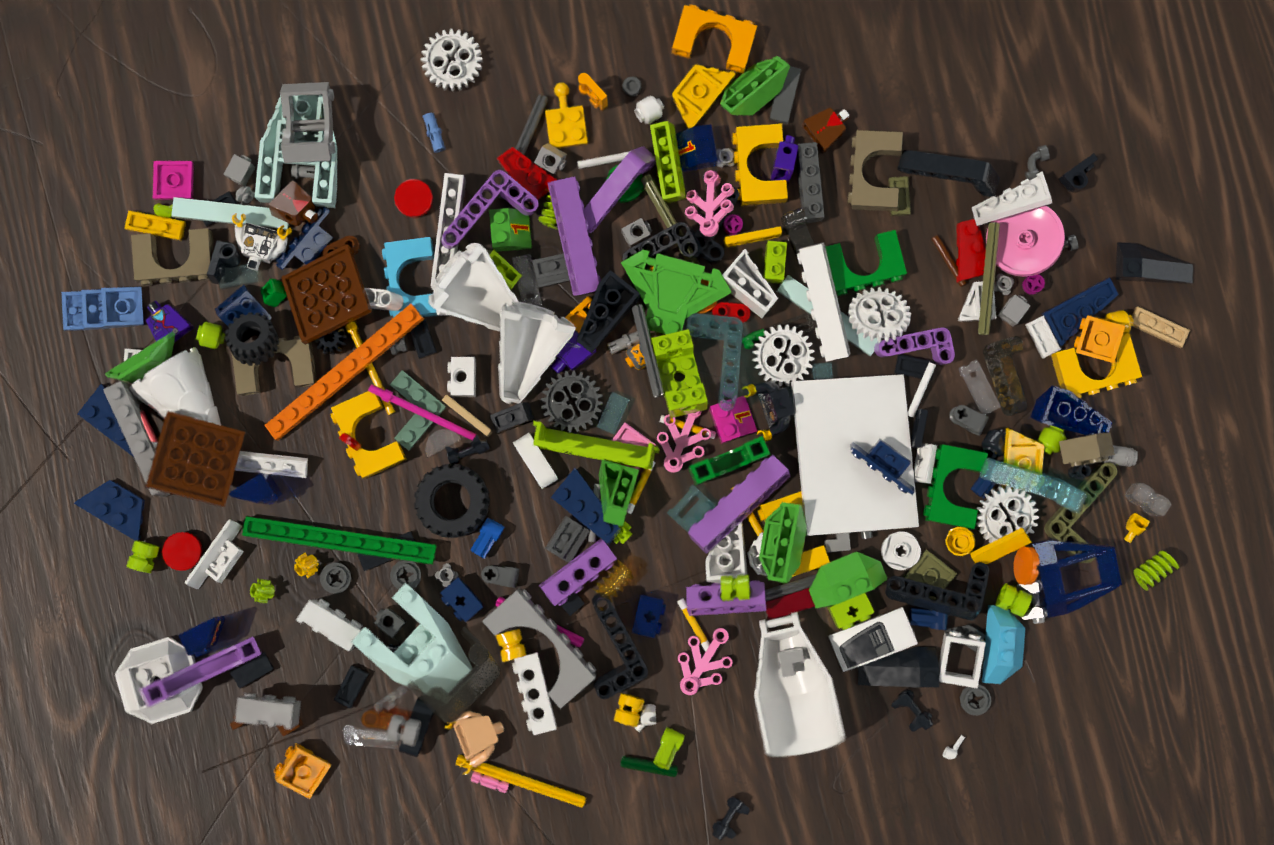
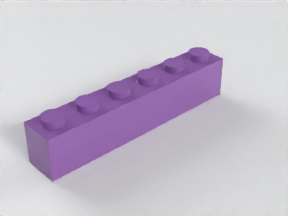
[548,177,601,296]
[688,455,790,554]

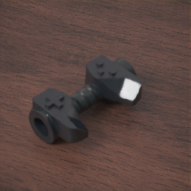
[445,435,490,464]
[891,689,934,732]
[712,796,750,840]

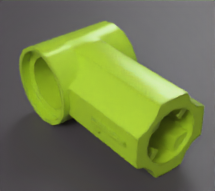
[653,727,685,770]

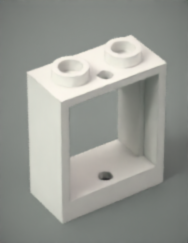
[939,630,985,688]

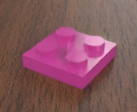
[153,161,194,200]

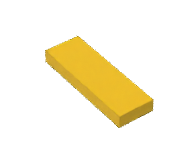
[124,210,186,241]
[724,226,782,248]
[970,527,1031,565]

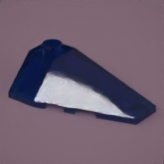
[1030,385,1112,436]

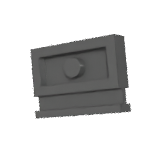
[532,253,570,288]
[545,516,590,563]

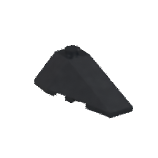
[858,647,939,688]

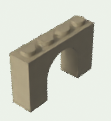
[848,130,903,211]
[131,228,214,286]
[232,336,317,396]

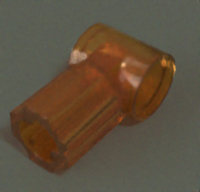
[361,709,402,730]

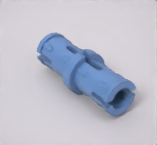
[423,113,446,153]

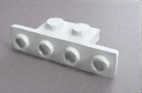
[185,519,244,589]

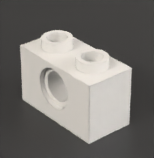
[447,357,476,397]

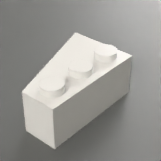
[722,249,778,318]
[296,598,362,651]

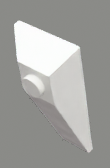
[705,522,747,584]

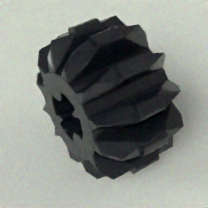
[314,328,348,355]

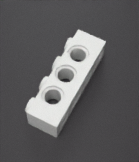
[512,652,557,735]

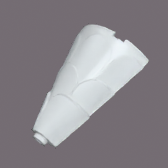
[429,243,519,331]
[498,302,576,404]
[129,347,221,425]

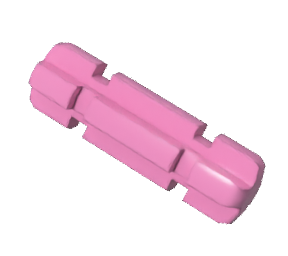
[471,771,509,793]

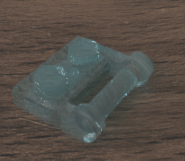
[667,484,716,532]

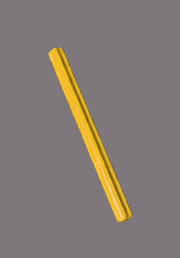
[456,754,586,807]

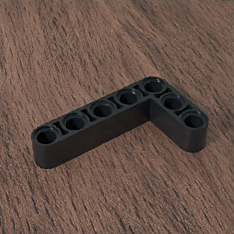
[897,150,1000,197]
[885,562,989,620]
[592,593,648,699]

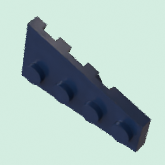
[1041,278,1118,347]
[77,384,134,457]
[551,468,621,544]

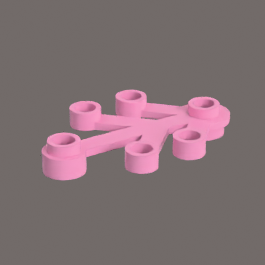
[685,170,734,237]
[657,411,711,473]
[678,628,733,695]

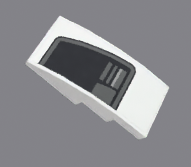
[828,607,918,672]

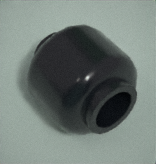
[981,429,1006,458]

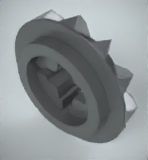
[390,560,421,589]
[320,563,352,594]
[960,684,991,716]

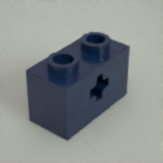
[441,577,485,622]

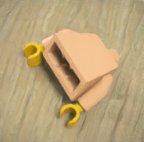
[443,711,504,774]

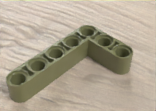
[1044,462,1117,563]

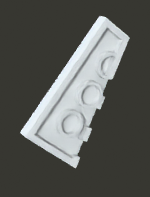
[972,171,1052,226]

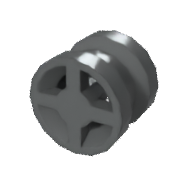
[390,337,408,355]

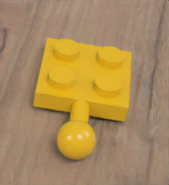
[545,83,588,148]

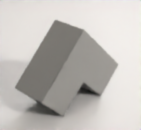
[824,533,851,552]
[778,648,806,677]

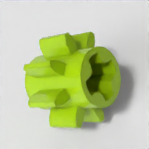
[613,521,632,544]
[250,579,275,603]

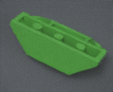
[720,56,790,115]
[105,331,175,384]
[759,502,807,583]
[809,551,887,608]

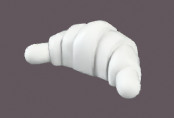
[748,532,767,576]

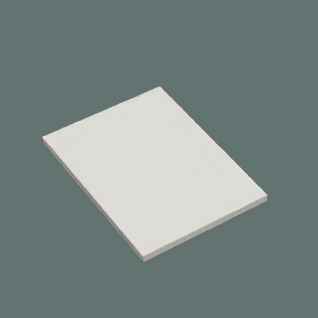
[791,375,919,536]

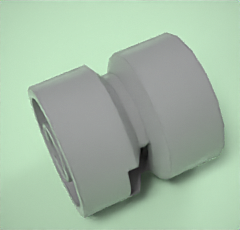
[387,714,421,746]

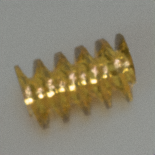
[592,560,634,602]

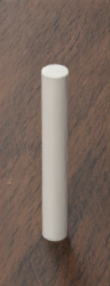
[577,151,630,169]
[908,362,936,418]

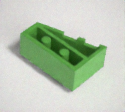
[598,459,639,527]

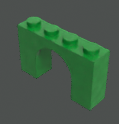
[825,230,907,296]
[688,436,770,486]
[923,444,988,529]

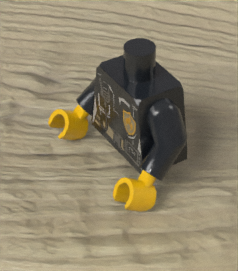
[742,381,795,441]

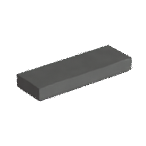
[769,66,801,124]

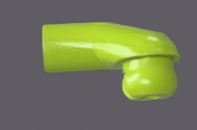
[153,203,173,218]

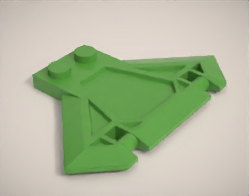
[621,249,732,334]

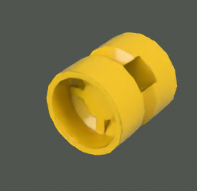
[496,629,527,662]
[614,693,644,727]

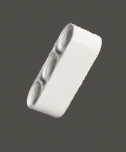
[364,288,403,311]
[513,433,558,489]

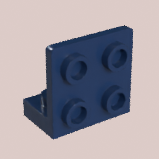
[215,285,272,326]

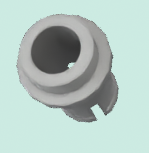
[291,164,315,179]

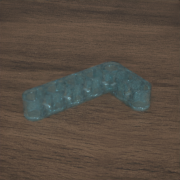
[686,313,743,411]
[979,458,1087,513]

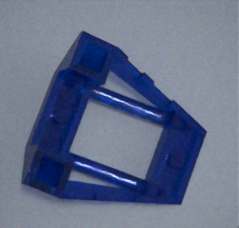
[1032,540,1122,618]

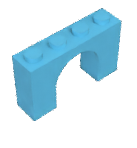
[382,237,437,318]

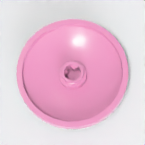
[986,205,1065,277]

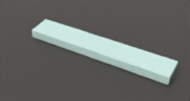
[171,197,289,230]
[777,275,878,356]

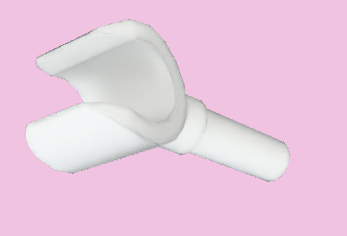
[943,735,965,759]

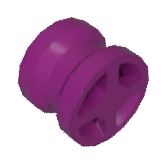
[723,214,743,236]
[1022,274,1045,295]

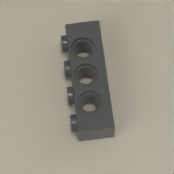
[796,142,824,223]

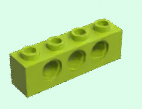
[650,121,687,203]

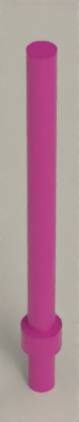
[368,384,476,441]

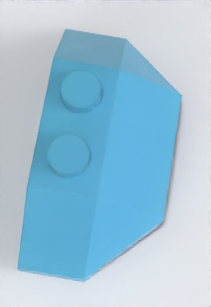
[982,605,1025,684]

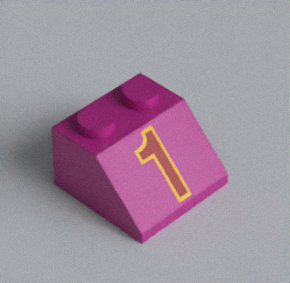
[709,396,758,444]

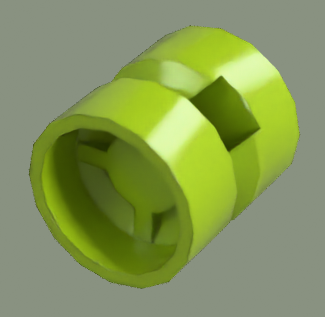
[126,540,160,574]
[721,574,750,601]
[996,583,1032,617]

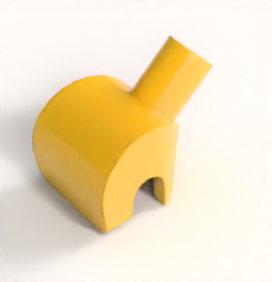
[1124,513,1150,543]

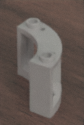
[280,82,335,163]

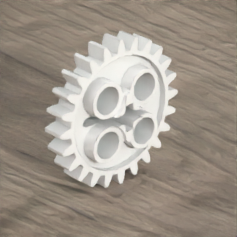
[421,29,483,91]
[848,287,911,343]
[752,325,815,386]
[976,485,1039,543]

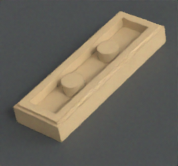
[1132,307,1190,348]
[442,395,492,437]

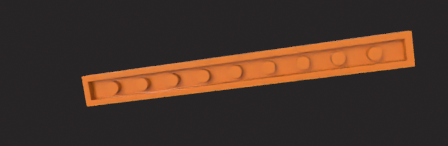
[264,304,424,441]

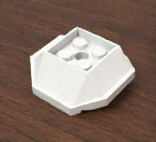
[115,637,203,724]

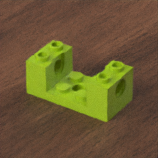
[651,329,708,418]

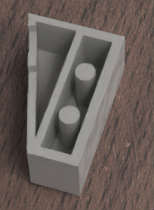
[235,693,301,729]

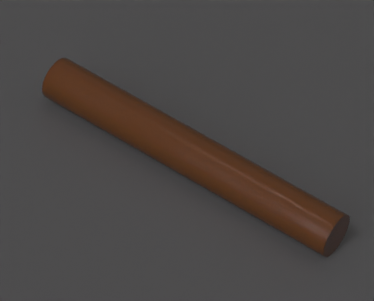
[931,235,967,287]

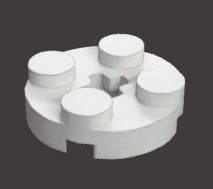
[881,532,921,570]

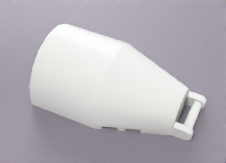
[754,612,845,757]

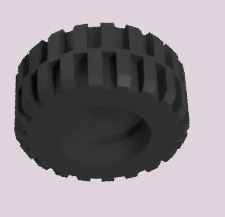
[414,464,490,538]

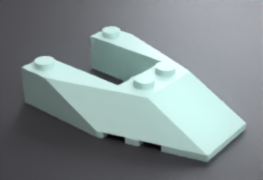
[255,94,337,208]
[351,583,477,705]

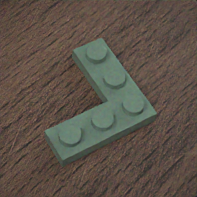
[390,370,447,451]

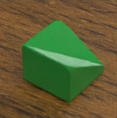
[260,278,287,307]

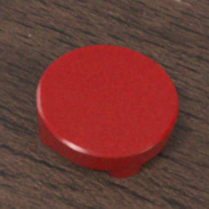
[394,179,434,219]
[162,532,203,571]

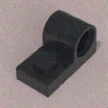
[1059,153,1098,193]
[207,241,242,284]
[490,402,535,433]

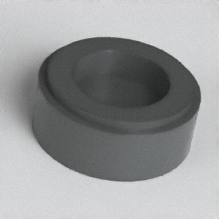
[622,77,641,97]

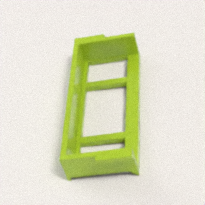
[533,421,660,470]

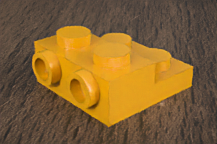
[1074,315,1126,363]
[274,743,331,799]

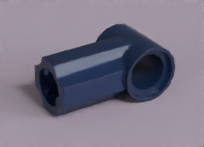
[970,462,1005,499]
[908,608,948,630]

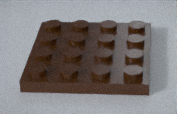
[281,244,372,345]
[145,411,245,507]

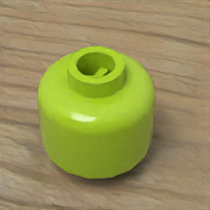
[196,322,226,349]
[1037,425,1066,455]

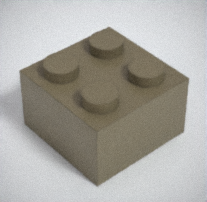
[1059,432,1115,467]

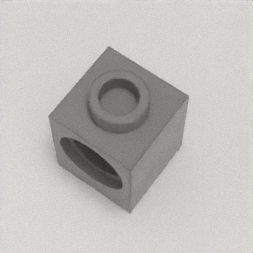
[534,143,567,174]
[224,154,255,186]
[621,218,652,248]
[997,295,1030,327]

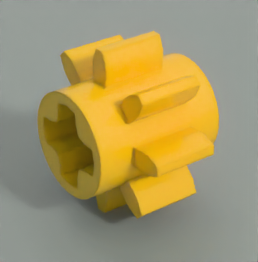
[294,553,319,578]

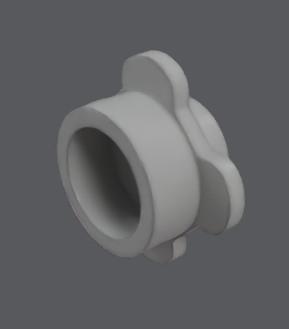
[715,148,735,167]
[236,186,255,205]
[994,274,1014,295]
[435,564,458,587]

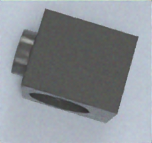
[374,607,407,638]

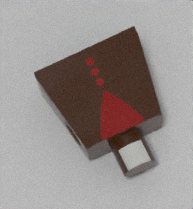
[802,108,850,154]
[268,180,318,226]

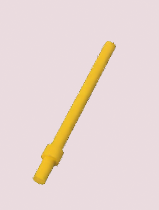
[345,322,395,415]

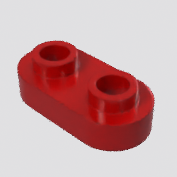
[712,302,750,324]

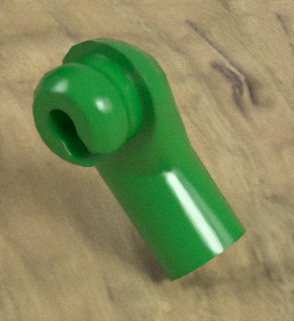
[742,329,765,349]

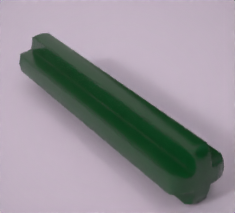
[620,756,678,777]

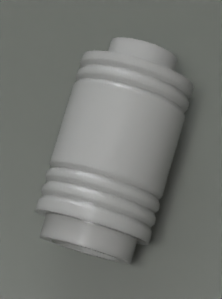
[1102,445,1138,467]

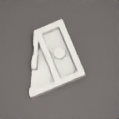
[958,282,996,322]

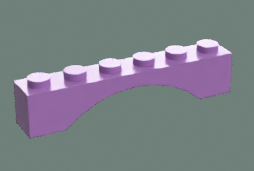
[139,637,261,707]

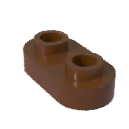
[323,236,360,256]

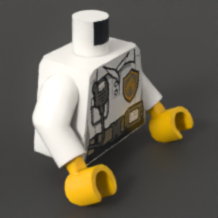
[232,213,292,271]

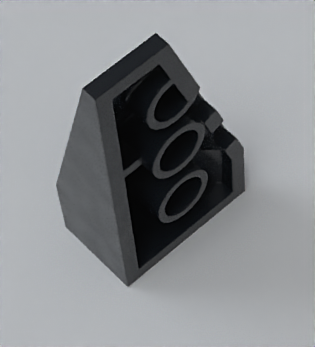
[1116,242,1193,284]
[577,270,641,353]

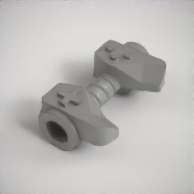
[1017,580,1048,624]

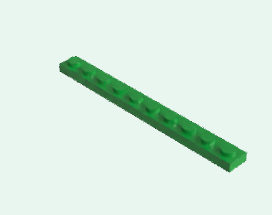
[242,517,437,565]

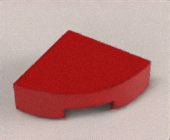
[339,433,361,451]

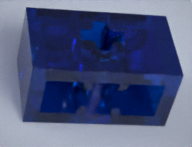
[632,594,666,638]

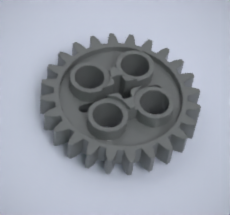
[541,370,603,433]

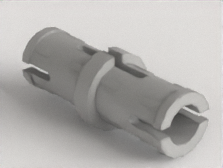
[607,331,640,355]

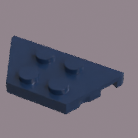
[74,480,145,541]

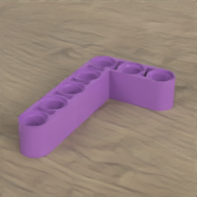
[583,146,656,233]
[441,170,538,249]

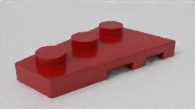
[496,147,557,205]
[956,219,986,283]

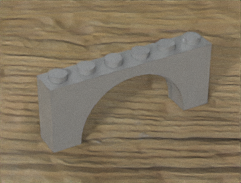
[103,381,171,497]
[482,587,597,709]

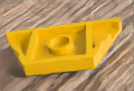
[672,65,735,132]
[1002,428,1044,491]

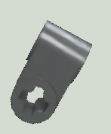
[949,405,989,436]
[481,565,519,588]

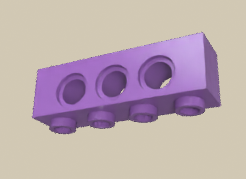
[539,539,617,606]
[686,580,766,616]

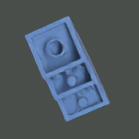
[61,287,143,331]

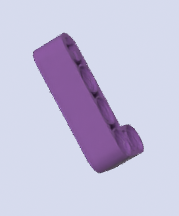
[874,328,955,365]

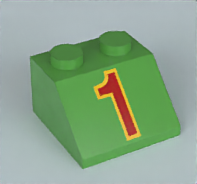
[489,208,532,252]

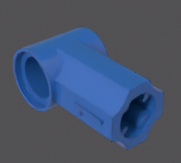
[470,517,505,559]

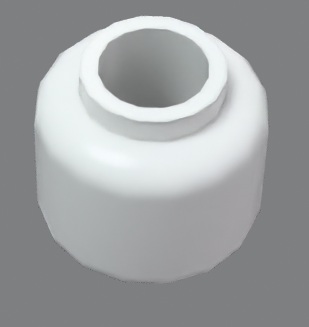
[634,96,664,124]

